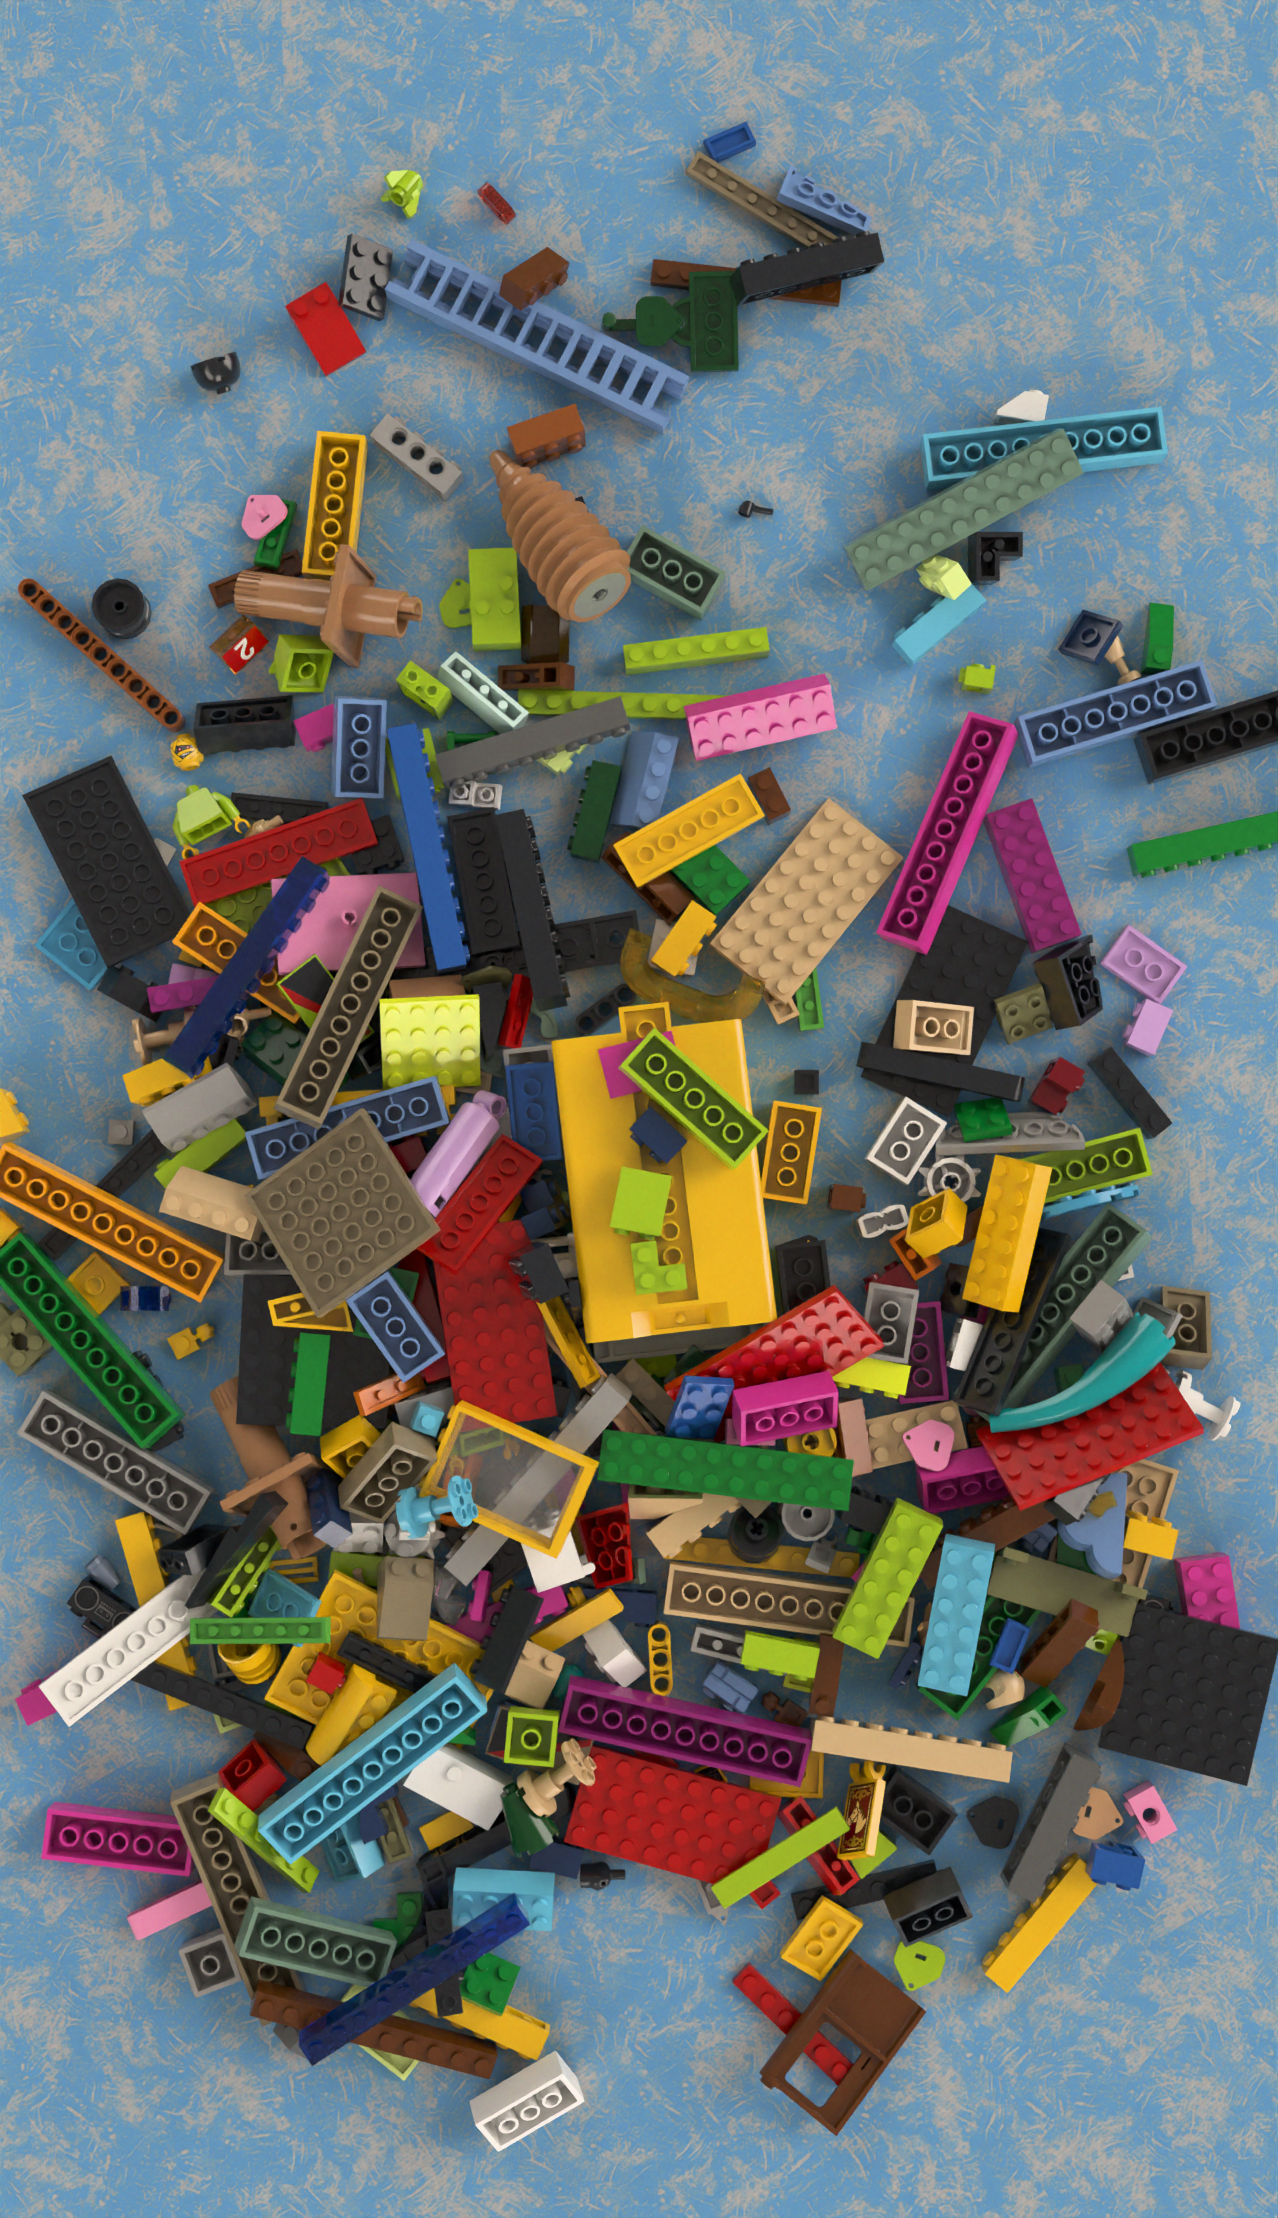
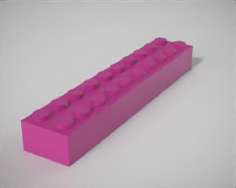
[876,711,1019,955]

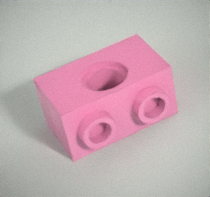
[1123,1780,1178,1844]

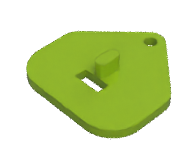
[439,578,472,628]
[893,1940,946,1991]

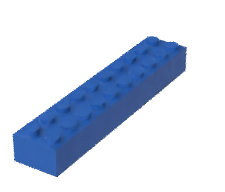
[387,723,470,974]

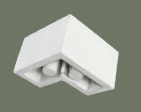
[582,1619,647,1687]

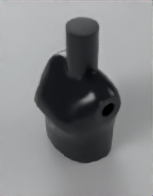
[580,1862,625,1891]

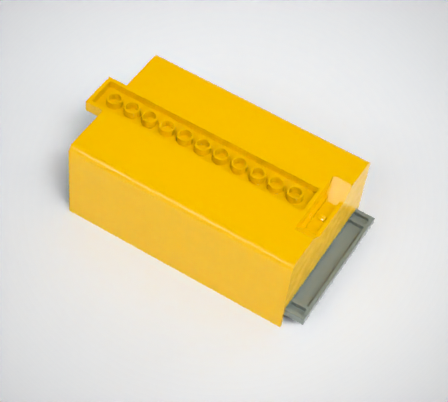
[551,1002,777,1363]

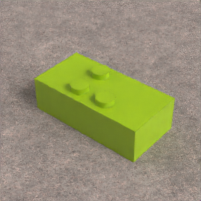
[468,548,521,652]

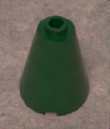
[500,1782,559,1858]

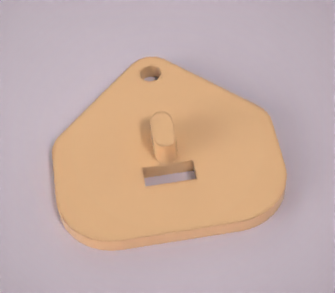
[1073,1786,1123,1840]

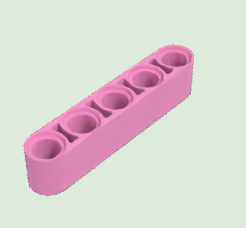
[126,1879,212,1940]

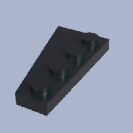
[564,1279,584,1329]

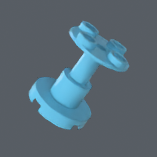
[396,1476,478,1539]

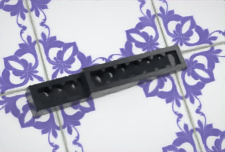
[185,1491,289,1609]

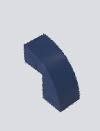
[359,1783,399,1844]

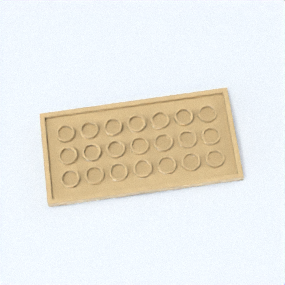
[709,798,904,1006]

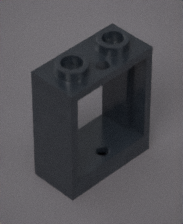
[158,1524,232,1576]

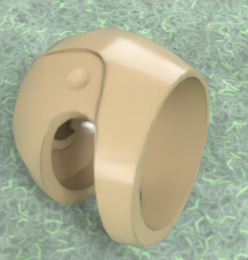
[984,1669,1025,1710]

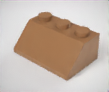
[389,974,466,999]

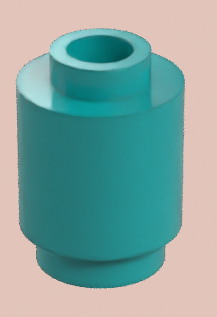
[552,1663,585,1701]

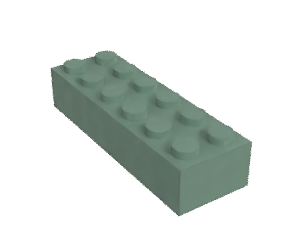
[234,1897,397,1991]

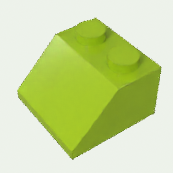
[274,634,334,692]

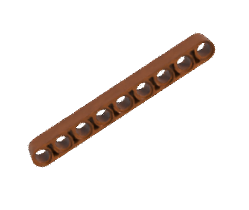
[18,578,186,733]

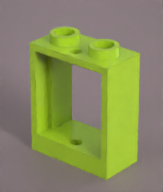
[396,661,454,721]

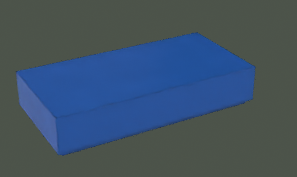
[703,121,756,163]
[988,1617,1031,1674]

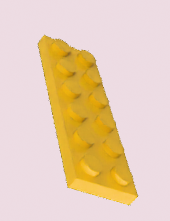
[613,773,765,888]

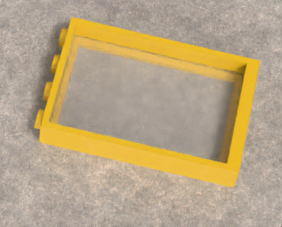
[418,1400,599,1559]

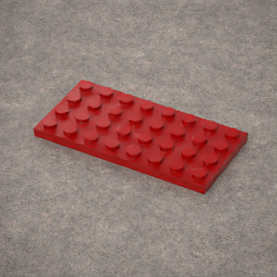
[433,1219,557,1432]
[664,1285,885,1443]
[976,1362,1204,1511]
[564,1744,781,1895]

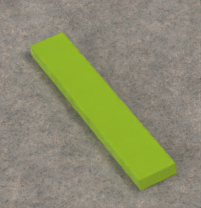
[711,1806,850,1909]

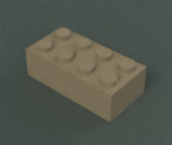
[338,1422,437,1524]

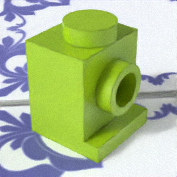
[958,664,996,694]

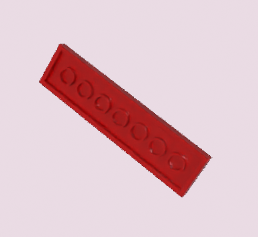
[179,798,379,907]

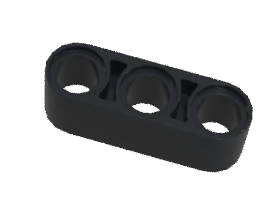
[575,984,636,1036]

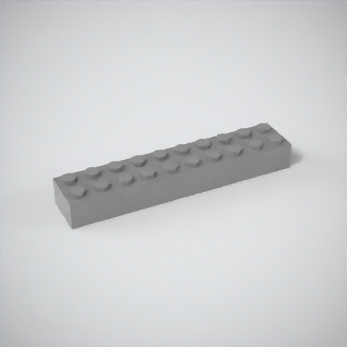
[444,1373,633,1586]

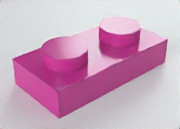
[468,1570,493,1624]

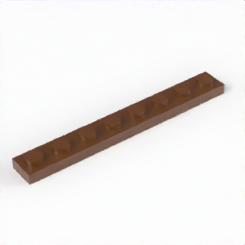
[650,259,842,307]

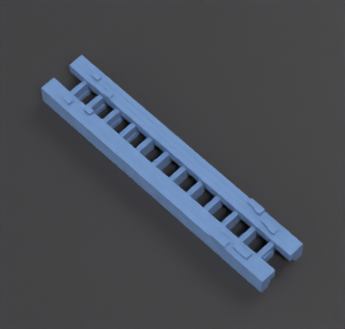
[385,239,689,435]

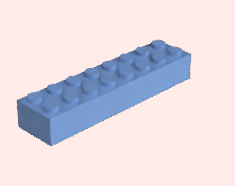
[1014,660,1217,768]
[245,1076,451,1180]

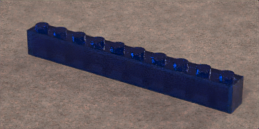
[162,856,330,1079]
[299,1892,530,2066]

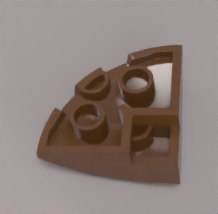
[1073,1639,1125,1731]

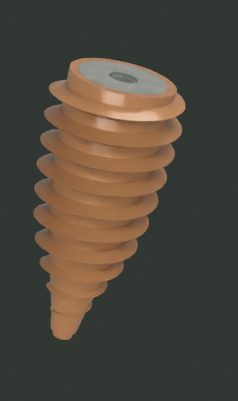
[489,450,631,622]

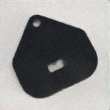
[966,1796,1019,1849]

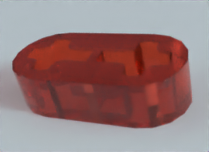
[477,182,516,225]

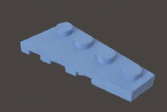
[776,165,872,236]

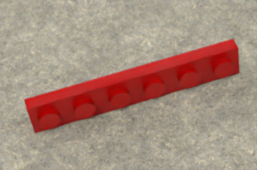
[732,1962,853,2086]

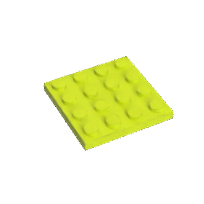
[379,994,481,1091]

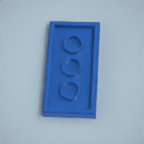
[505,1061,563,1161]

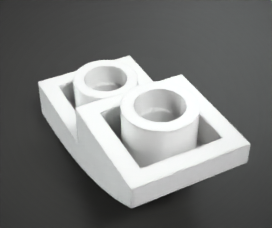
[449,781,503,810]

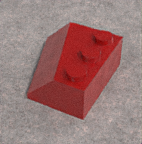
[575,1502,633,1589]

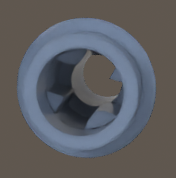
[85,1554,121,1591]

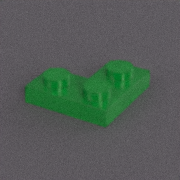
[373,1891,423,1945]

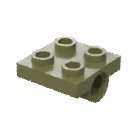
[994,983,1053,1044]

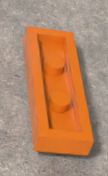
[353,1372,426,1416]

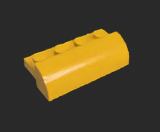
[306,1664,397,1766]

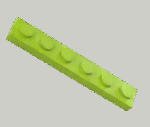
[207,1788,320,1893]

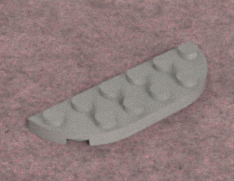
[936,1112,1085,1155]

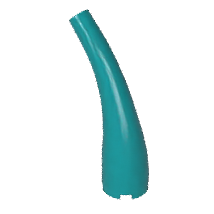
[989,1312,1176,1433]

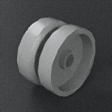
[777,1502,835,1541]

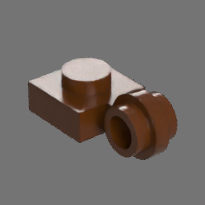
[760,1690,808,1727]

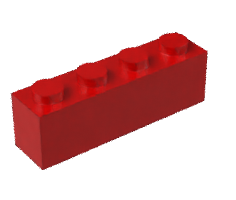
[777,1796,860,1895]

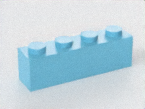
[892,583,987,668]

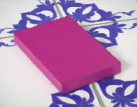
[598,1030,675,1099]

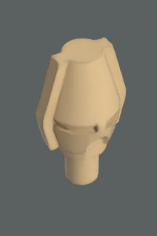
[243,815,283,838]

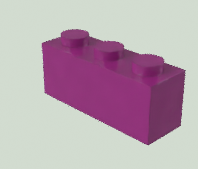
[147,975,226,1013]

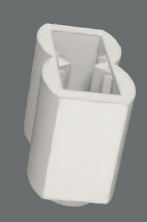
[855,1205,909,1238]

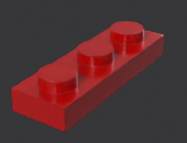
[498,974,533,1049]

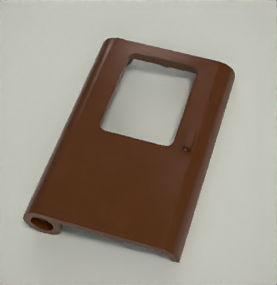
[759,1949,926,2136]

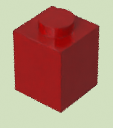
[305,1651,347,1695]

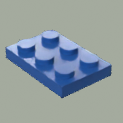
[665,1376,734,1439]

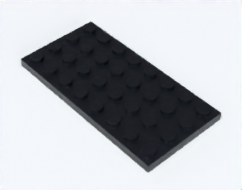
[22,755,190,968]
[860,905,1028,1117]

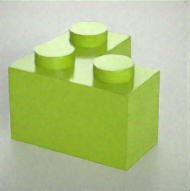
[630,1241,687,1295]

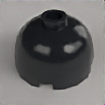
[190,352,241,395]

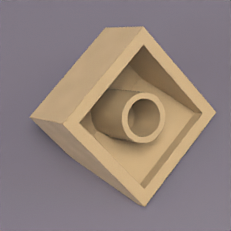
[505,1640,566,1709]

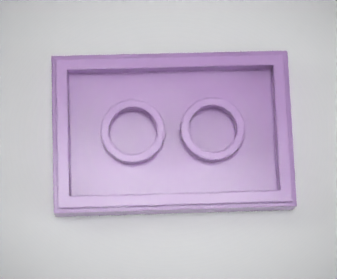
[1100,924,1188,1004]

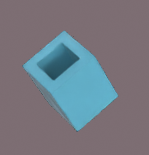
[410,1401,444,1437]

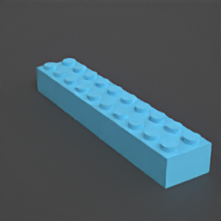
[920,407,1168,491]
[258,1663,488,1865]

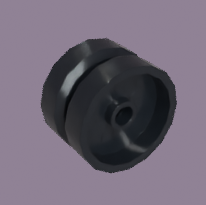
[92,578,152,639]
[728,1506,784,1564]

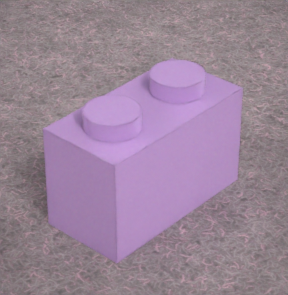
[1122,999,1173,1056]

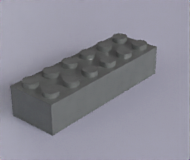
[1000,1743,1101,1903]

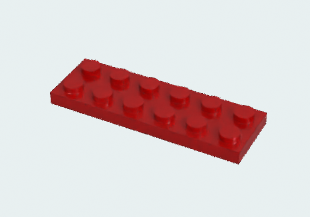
[416,1134,543,1275]

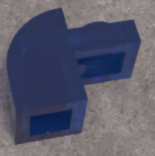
[120,1286,171,1311]

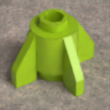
[381,170,423,219]

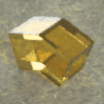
[1087,1491,1117,1519]

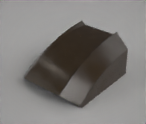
[521,604,570,664]

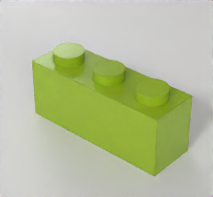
[740,1630,820,1681]

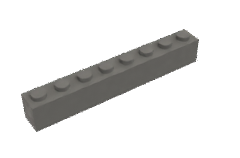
[435,696,631,789]

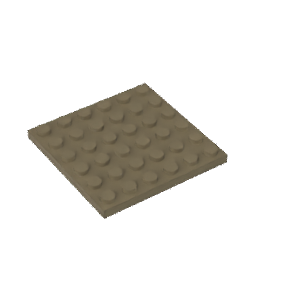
[244,1108,441,1318]

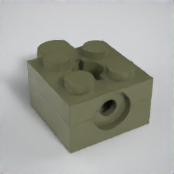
[0,1302,54,1376]

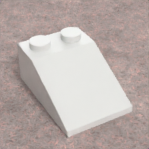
[945,1318,984,1371]

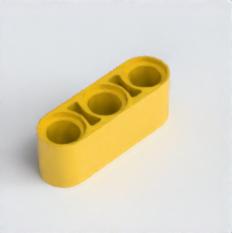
[648,1620,673,1696]

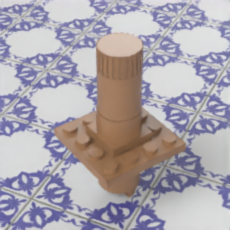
[234,544,423,668]
[210,1377,336,1561]

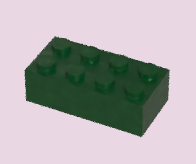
[241,1011,349,1090]

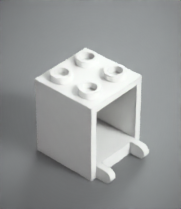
[521,1508,595,1593]

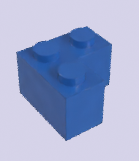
[1085,1841,1145,1891]

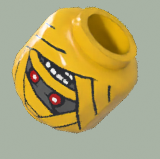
[170,733,204,771]

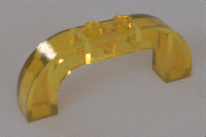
[620,928,766,1023]

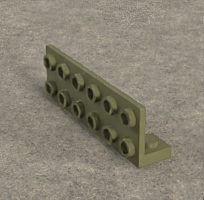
[987,1547,1148,1637]

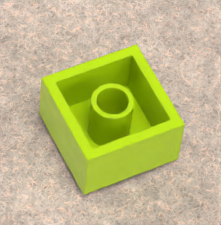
[504,1706,560,1767]

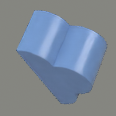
[1057,1473,1127,1580]

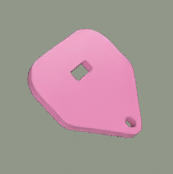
[242,495,287,540]
[902,1420,954,1471]

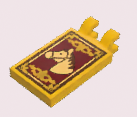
[837,1760,886,1861]

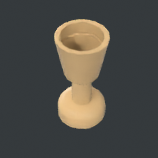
[1104,636,1142,686]

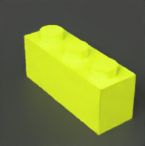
[832,1357,911,1399]

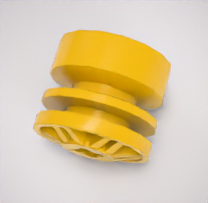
[217,1617,282,1684]

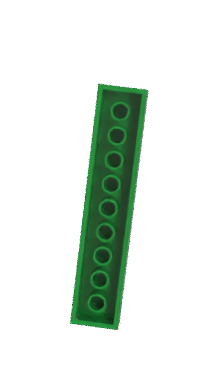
[0,1233,186,1449]
[597,1429,854,1511]

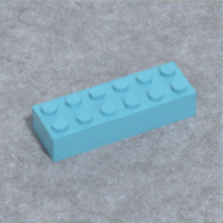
[917,1534,995,1696]

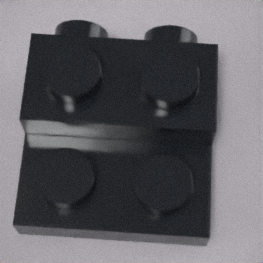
[351,815,405,875]

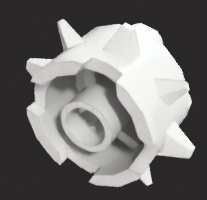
[918,1152,981,1202]
[383,1509,446,1559]

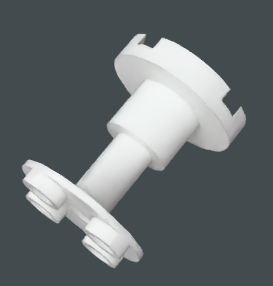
[1174,1370,1240,1441]

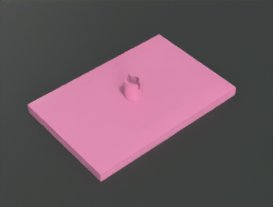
[271,873,426,975]

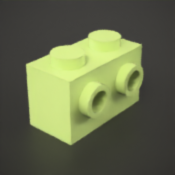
[916,554,971,600]

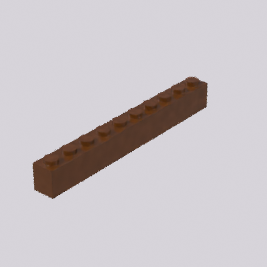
[250,1979,498,2080]

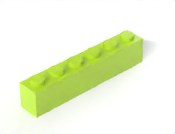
[623,627,770,676]

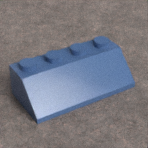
[609,731,679,831]

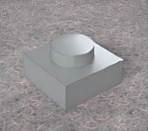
[108,1119,135,1145]

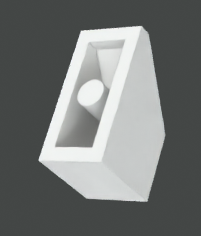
[993,390,1049,425]

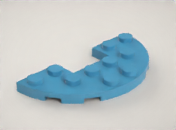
[1040,1182,1141,1221]

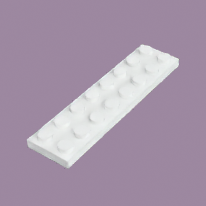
[38,1568,218,1727]

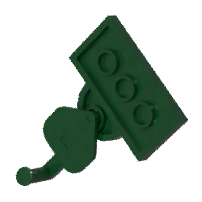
[601,271,739,372]

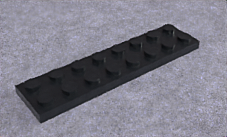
[953,1227,1071,1417]

